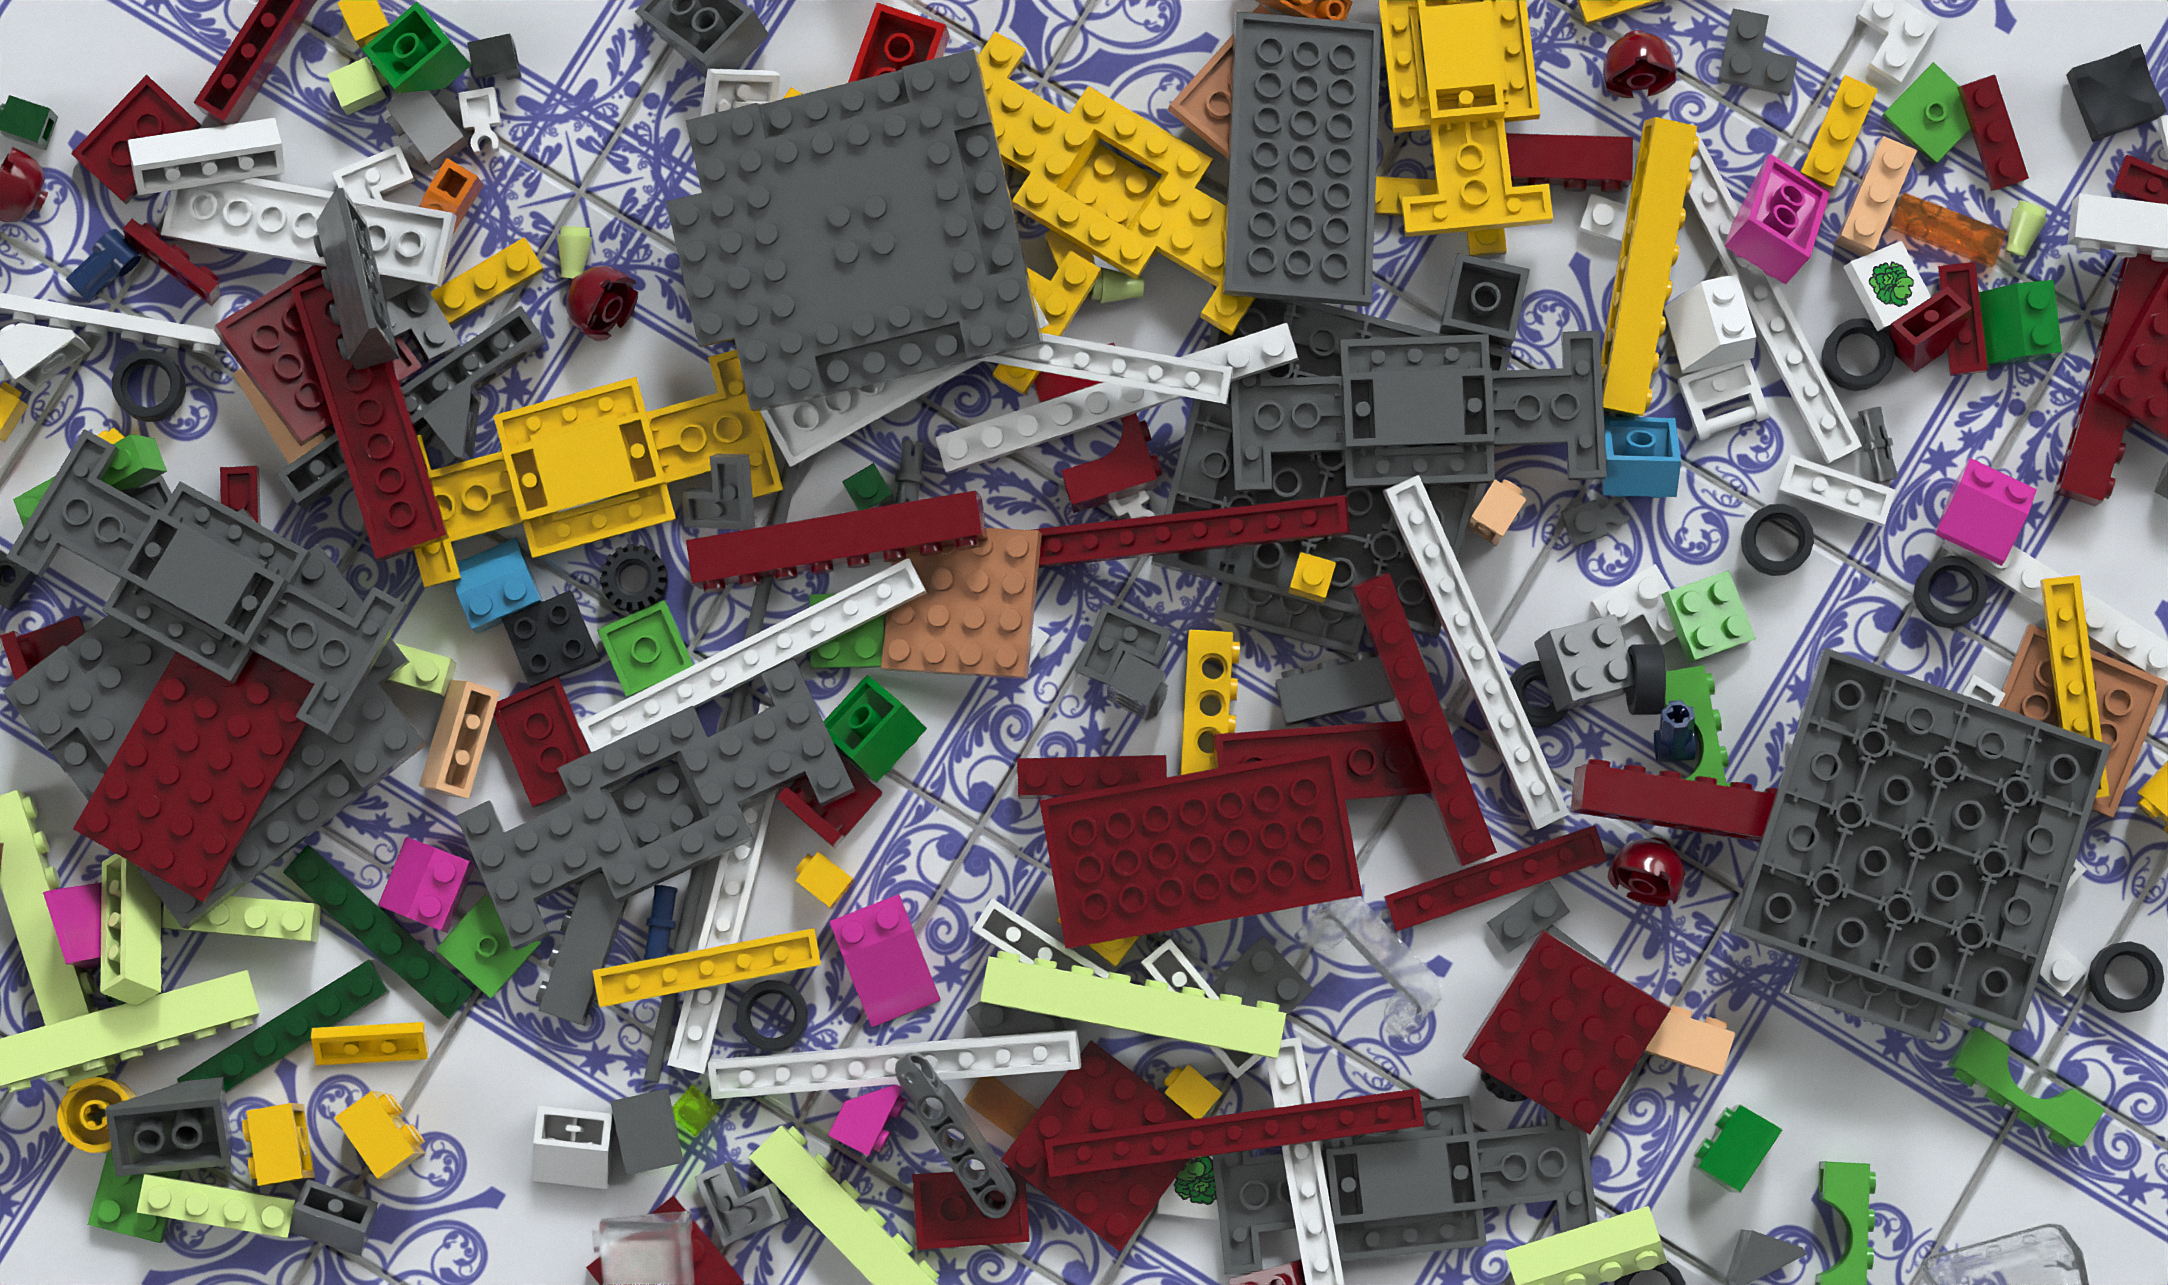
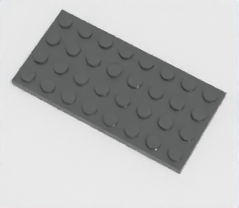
[1223,11,1381,307]

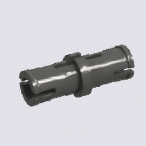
[1858,406,1899,483]
[895,440,925,504]

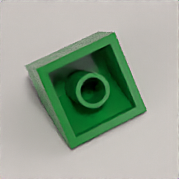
[362,2,471,93]
[1979,280,2062,366]
[824,675,927,783]
[1693,1104,1783,1193]

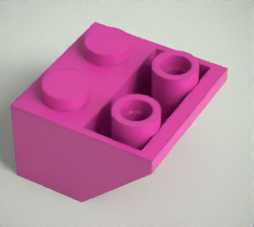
[828,1084,908,1156]

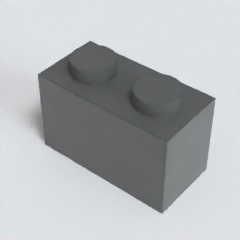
[290,1179,378,1256]

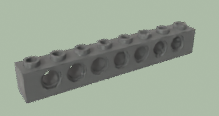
[276,306,547,510]

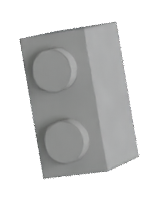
[385,90,468,170]

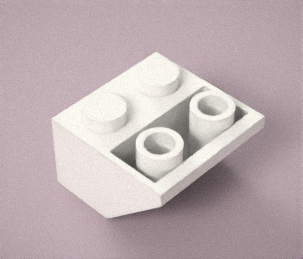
[533,1106,616,1189]

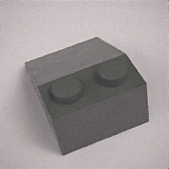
[635,0,769,77]
[105,1077,233,1177]

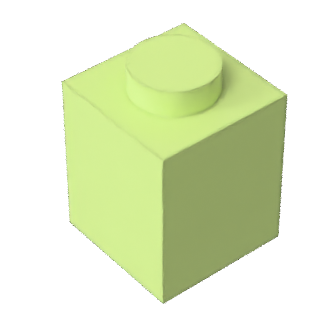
[327,57,388,115]

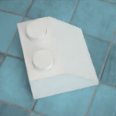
[1663,274,1757,374]
[0,323,92,392]

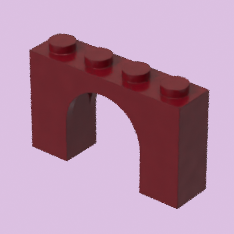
[1033,342,1162,513]

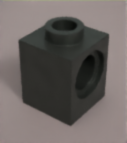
[0,550,38,611]

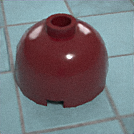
[1603,30,1677,99]
[0,146,48,222]
[566,265,638,341]
[1607,837,1685,907]

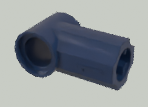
[66,229,142,303]
[1654,700,1696,763]

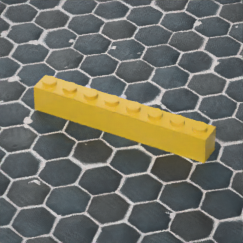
[1601,117,1699,417]

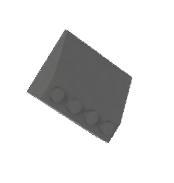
[313,187,399,370]

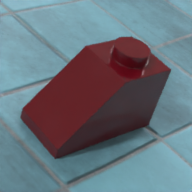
[1891,286,1972,373]

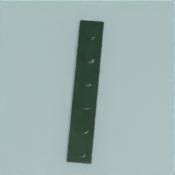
[283,844,475,1020]
[177,960,390,1094]

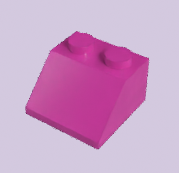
[1935,458,2037,566]
[378,837,475,933]

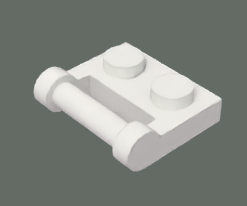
[1677,359,1769,442]

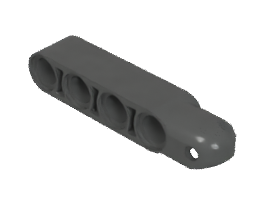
[895,1053,1017,1218]

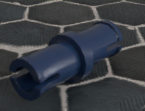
[643,885,678,960]

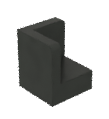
[467,33,522,80]

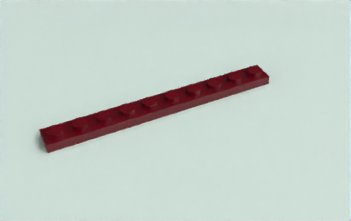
[1031,495,1350,568]
[1044,1088,1424,1178]

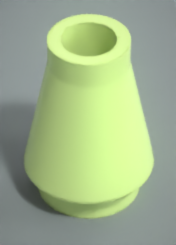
[2005,200,2047,257]
[557,226,593,278]
[1089,267,1144,304]

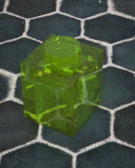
[672,1084,723,1138]

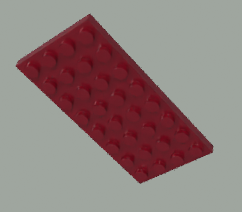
[73,617,314,903]
[1039,747,1363,949]

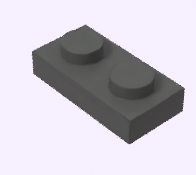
[1487,881,1570,953]

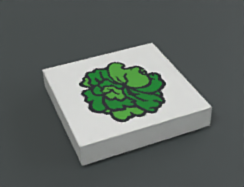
[1844,241,1931,332]
[1157,1156,1219,1220]

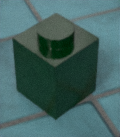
[0,95,58,150]
[842,463,894,510]

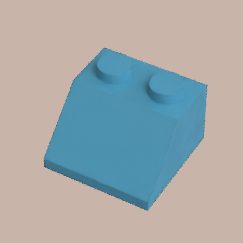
[1601,416,1681,498]
[453,537,543,634]

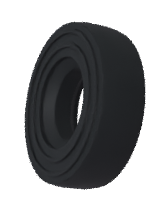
[1510,661,1569,728]

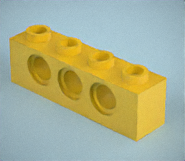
[1180,630,1240,775]

